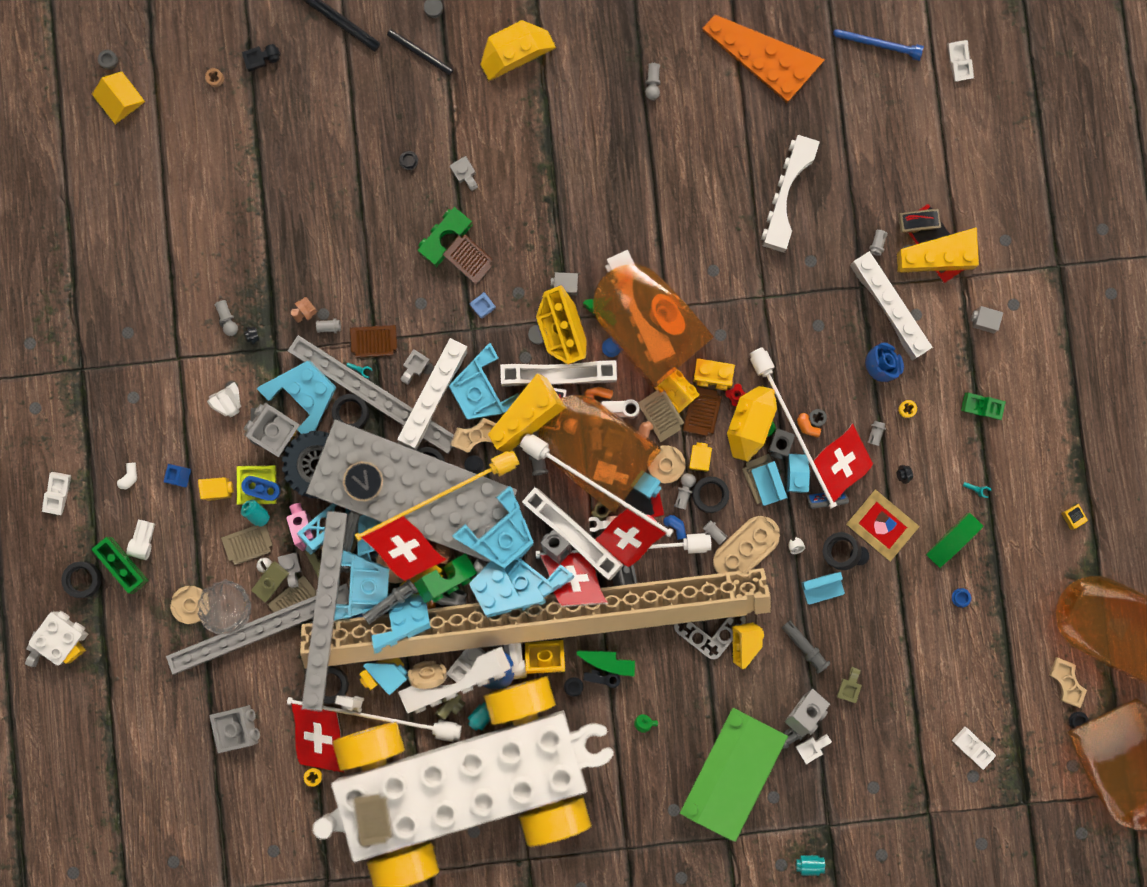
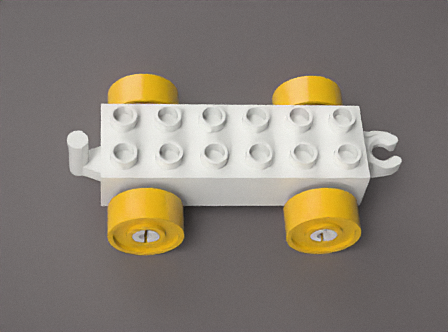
[313,676,613,887]

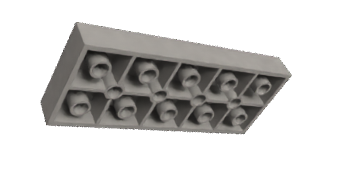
[306,420,517,562]

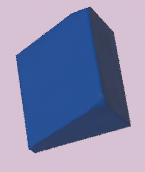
[164,464,191,487]

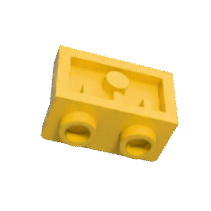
[693,359,735,390]
[653,367,699,413]

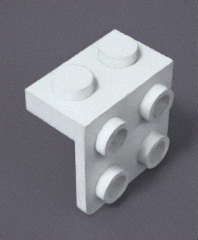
[29,611,88,665]

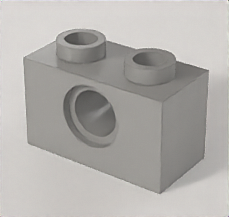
[785,689,830,737]

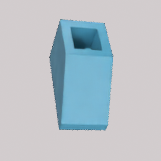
[630,470,662,500]

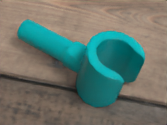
[346,362,372,378]
[963,482,991,498]

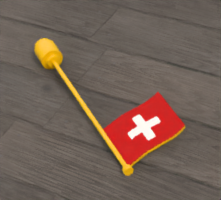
[355,451,519,581]

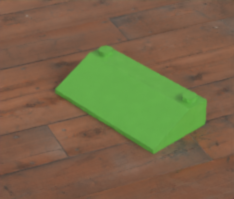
[680,708,788,842]

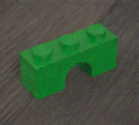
[418,207,473,268]
[413,553,477,604]

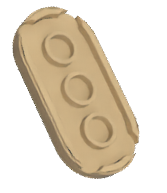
[713,516,780,574]

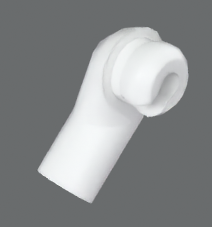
[117,463,137,489]

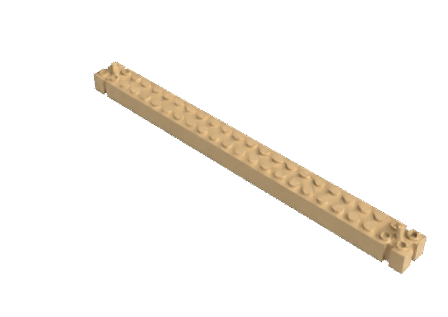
[300,568,771,669]

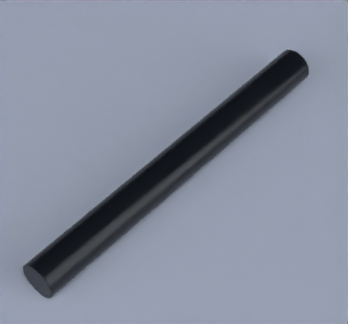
[387,29,454,76]

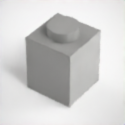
[551,272,578,296]
[971,306,1003,333]

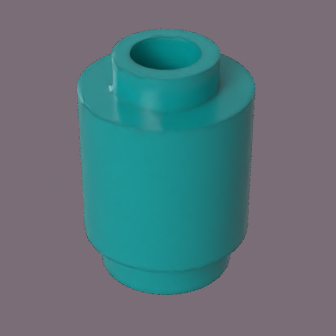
[241,500,270,527]
[468,701,491,731]
[796,855,825,876]

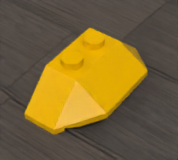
[481,20,556,81]
[536,285,587,365]
[727,386,777,462]

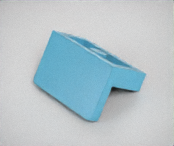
[751,461,787,506]
[801,572,845,604]

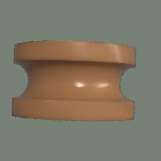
[205,68,224,87]

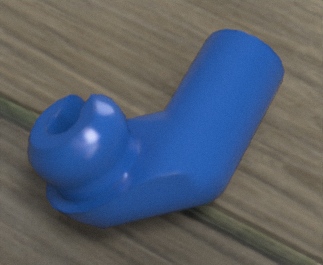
[663,515,687,540]

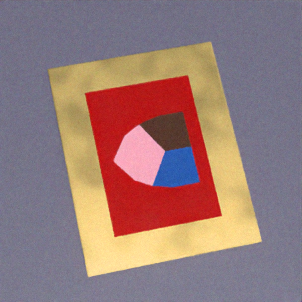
[846,489,920,562]

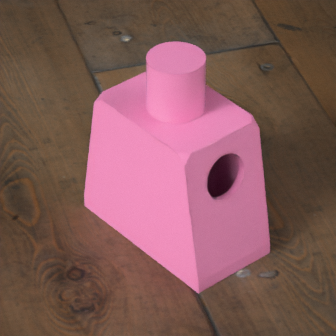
[287,503,316,551]

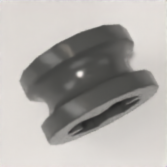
[809,409,827,427]

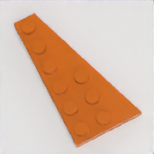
[702,15,825,103]

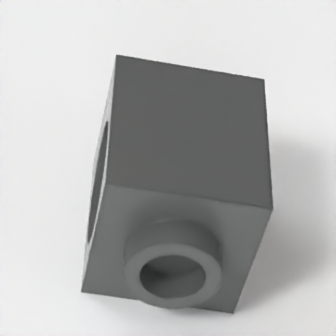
[768,428,795,459]
[540,529,572,564]

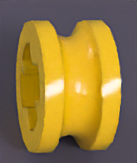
[898,400,917,418]
[304,768,322,786]

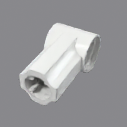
[602,400,640,419]
[127,519,156,560]
[504,643,527,680]

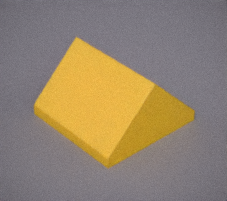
[92,72,145,124]
[525,640,565,674]

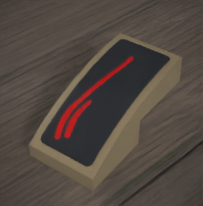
[898,209,941,233]

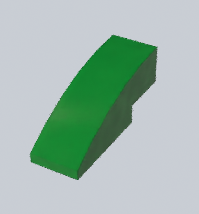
[925,513,984,568]
[577,650,635,677]

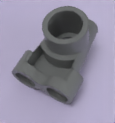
[436,589,467,607]

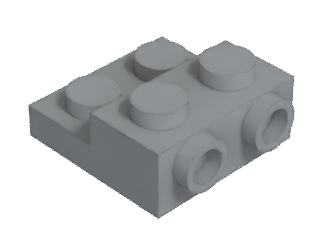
[243,402,299,457]
[209,705,260,753]

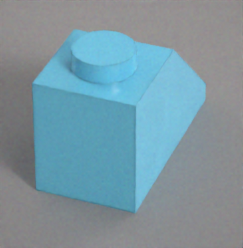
[787,454,810,493]
[364,662,408,695]

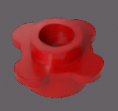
[725,384,746,406]

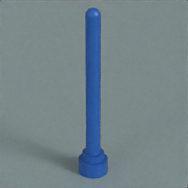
[833,29,924,61]

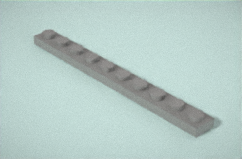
[288,335,454,454]
[302,511,348,711]
[166,584,350,675]

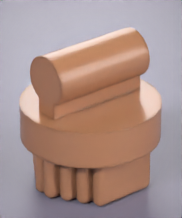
[291,297,317,322]

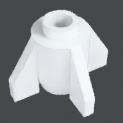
[207,382,241,417]

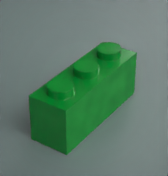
[91,537,149,594]

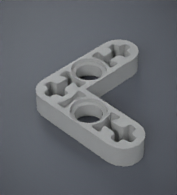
[674,616,746,659]

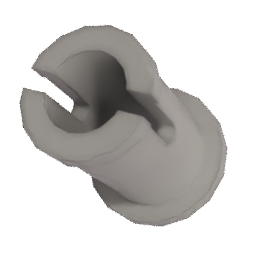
[869,230,888,255]
[316,318,341,333]
[867,421,886,446]
[703,520,728,545]

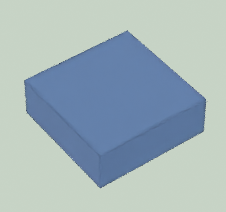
[469,292,496,319]

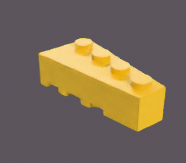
[897,227,979,272]
[488,373,566,452]

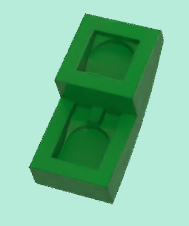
[961,392,1006,420]

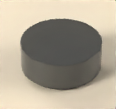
[424,0,443,18]
[98,50,118,70]
[528,325,547,345]

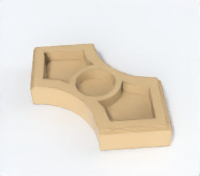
[450,418,496,453]
[1049,657,1087,708]

